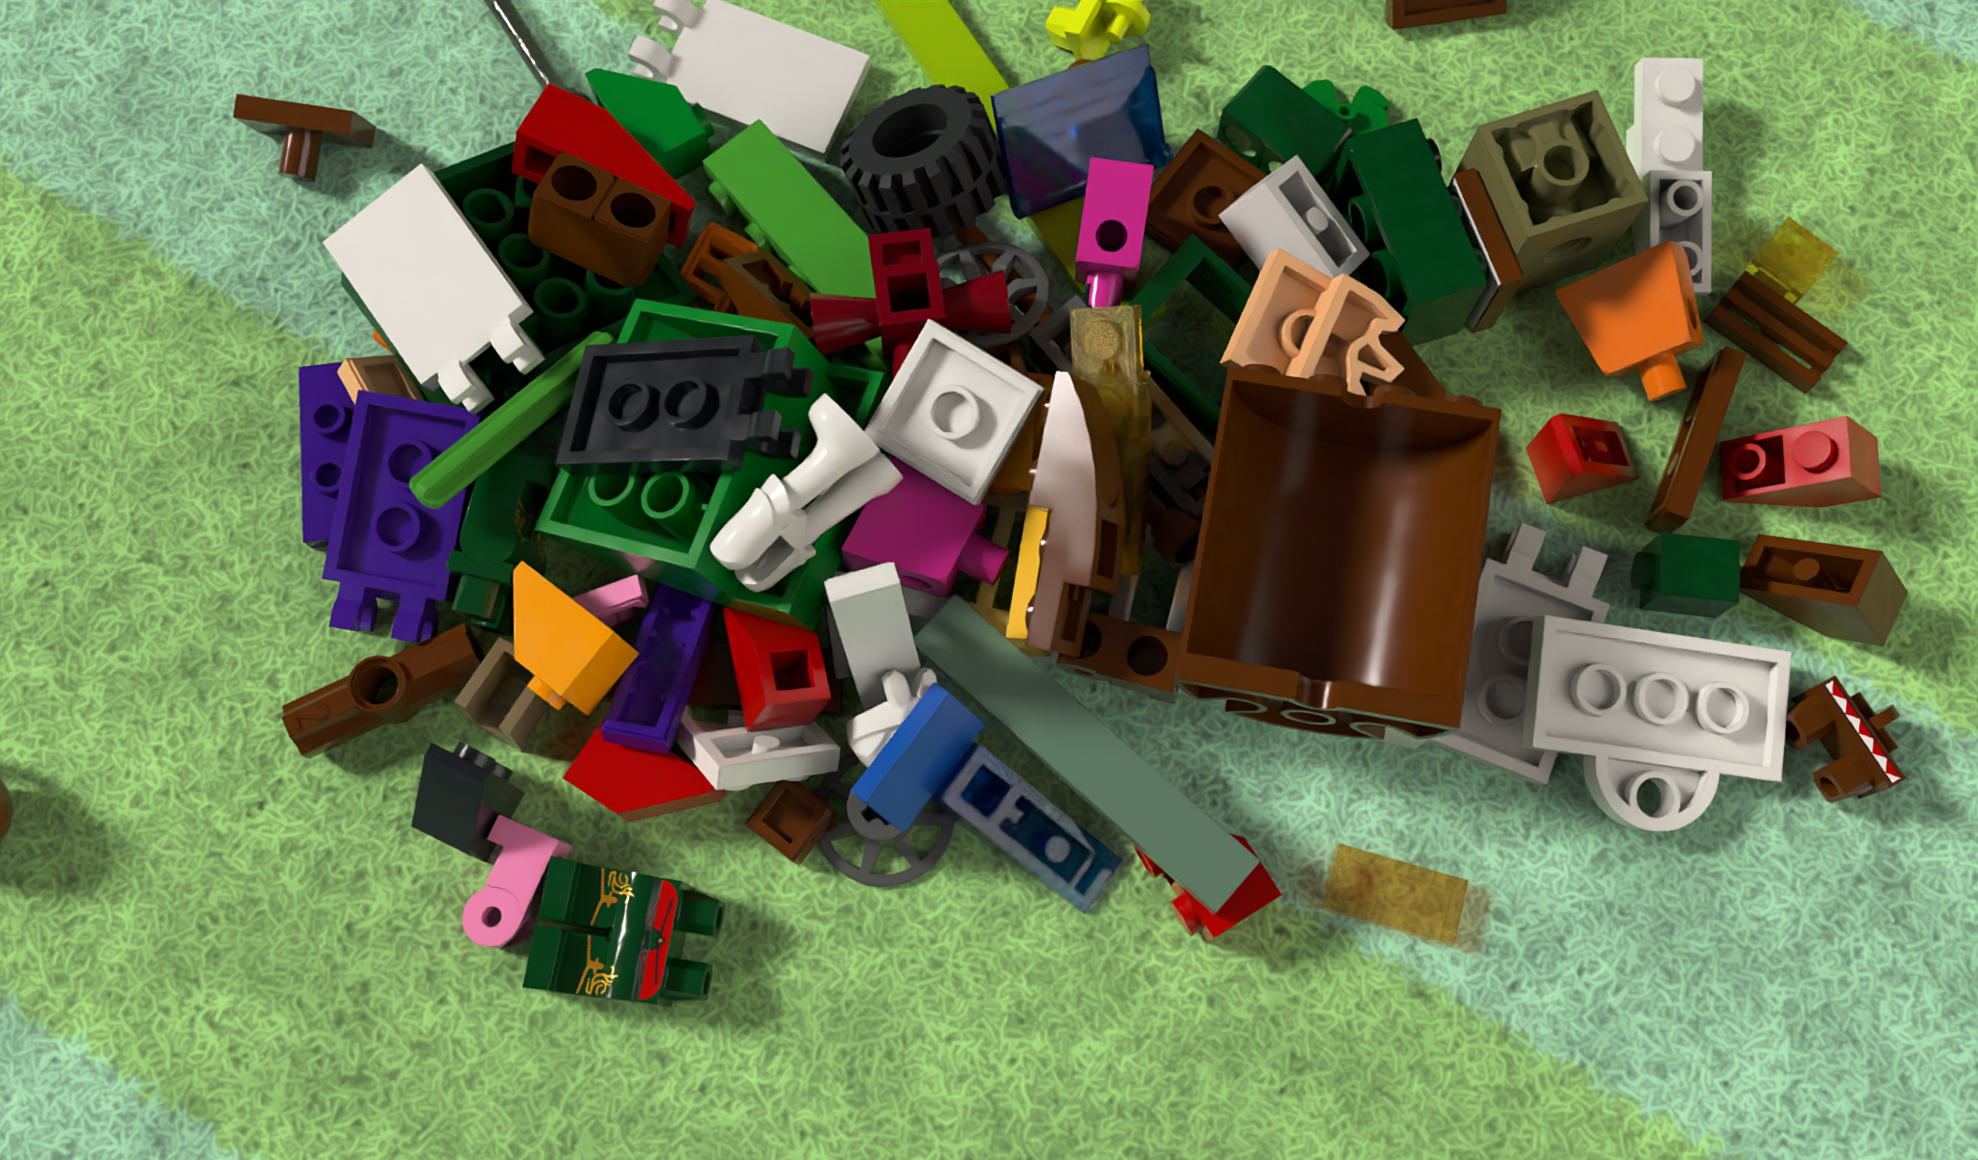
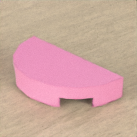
[571,574,649,630]

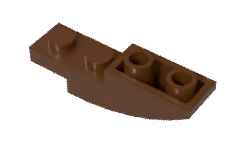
[1025,371,1125,657]

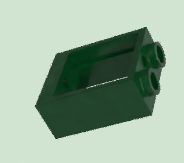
[1107,233,1253,436]

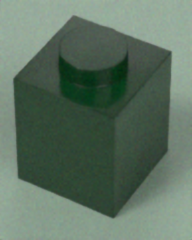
[1631,532,1740,618]

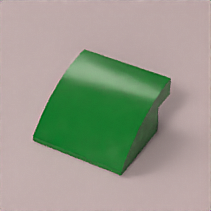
[534,298,892,632]

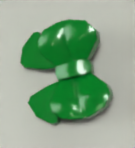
[1302,79,1389,136]

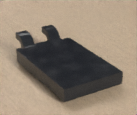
[556,335,814,475]

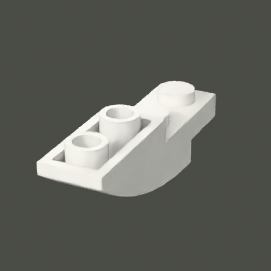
[1626,57,1712,295]

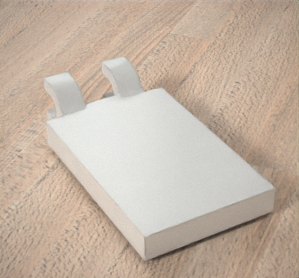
[628,0,871,163]
[322,163,545,415]
[1427,523,1610,786]

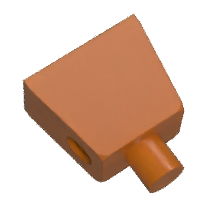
[1555,240,1703,402]

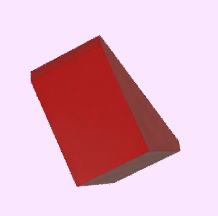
[1526,413,1639,504]

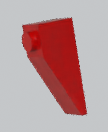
[512,83,696,249]

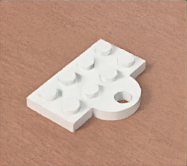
[1521,615,1791,832]

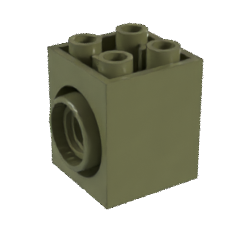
[1454,90,1649,294]

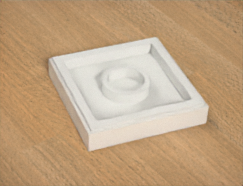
[864,319,1047,505]

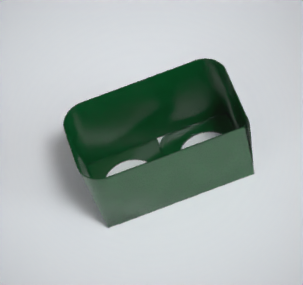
[1216,65,1355,188]

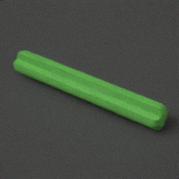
[409,331,616,510]

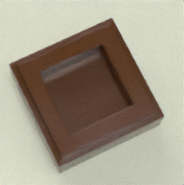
[744,780,839,866]

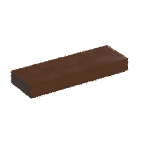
[1645,346,1747,534]

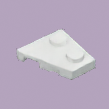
[674,705,841,791]

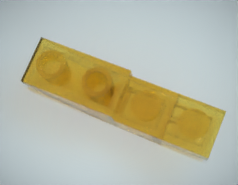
[1070,305,1151,575]

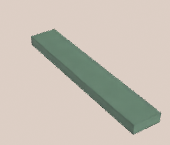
[914,593,1260,914]

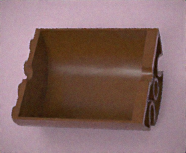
[1175,364,1502,740]

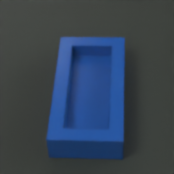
[850,682,985,833]

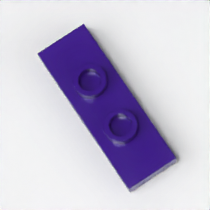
[299,362,355,548]
[601,582,722,754]

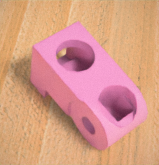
[462,815,572,949]

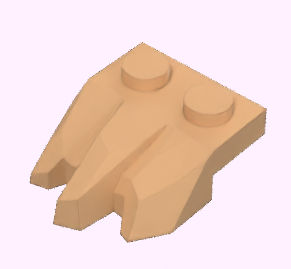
[1220,248,1405,396]

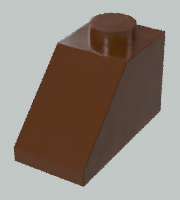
[1739,534,1908,647]

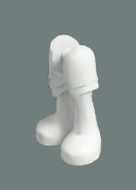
[710,393,903,592]

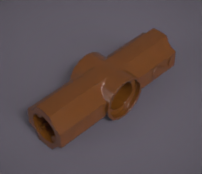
[282,623,485,759]

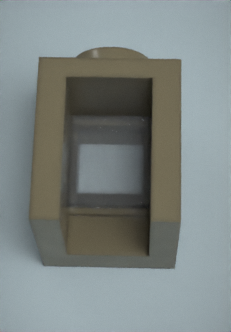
[454,637,550,753]

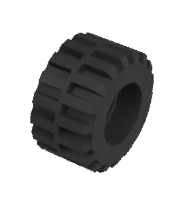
[840,84,1008,239]

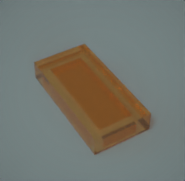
[1321,843,1469,947]

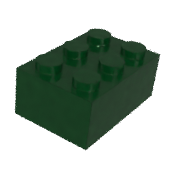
[1327,118,1489,347]

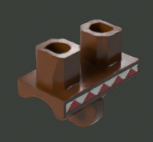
[1785,676,1906,803]

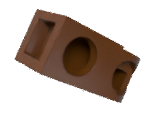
[1055,613,1182,704]

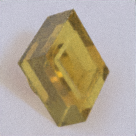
[1744,217,1839,305]

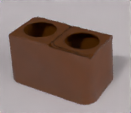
[527,151,672,287]

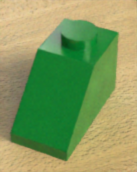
[585,68,715,180]

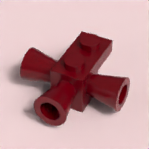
[810,228,1011,382]

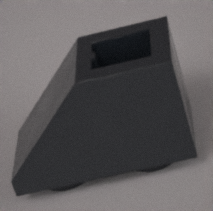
[411,742,525,863]

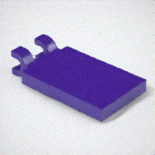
[322,390,490,643]

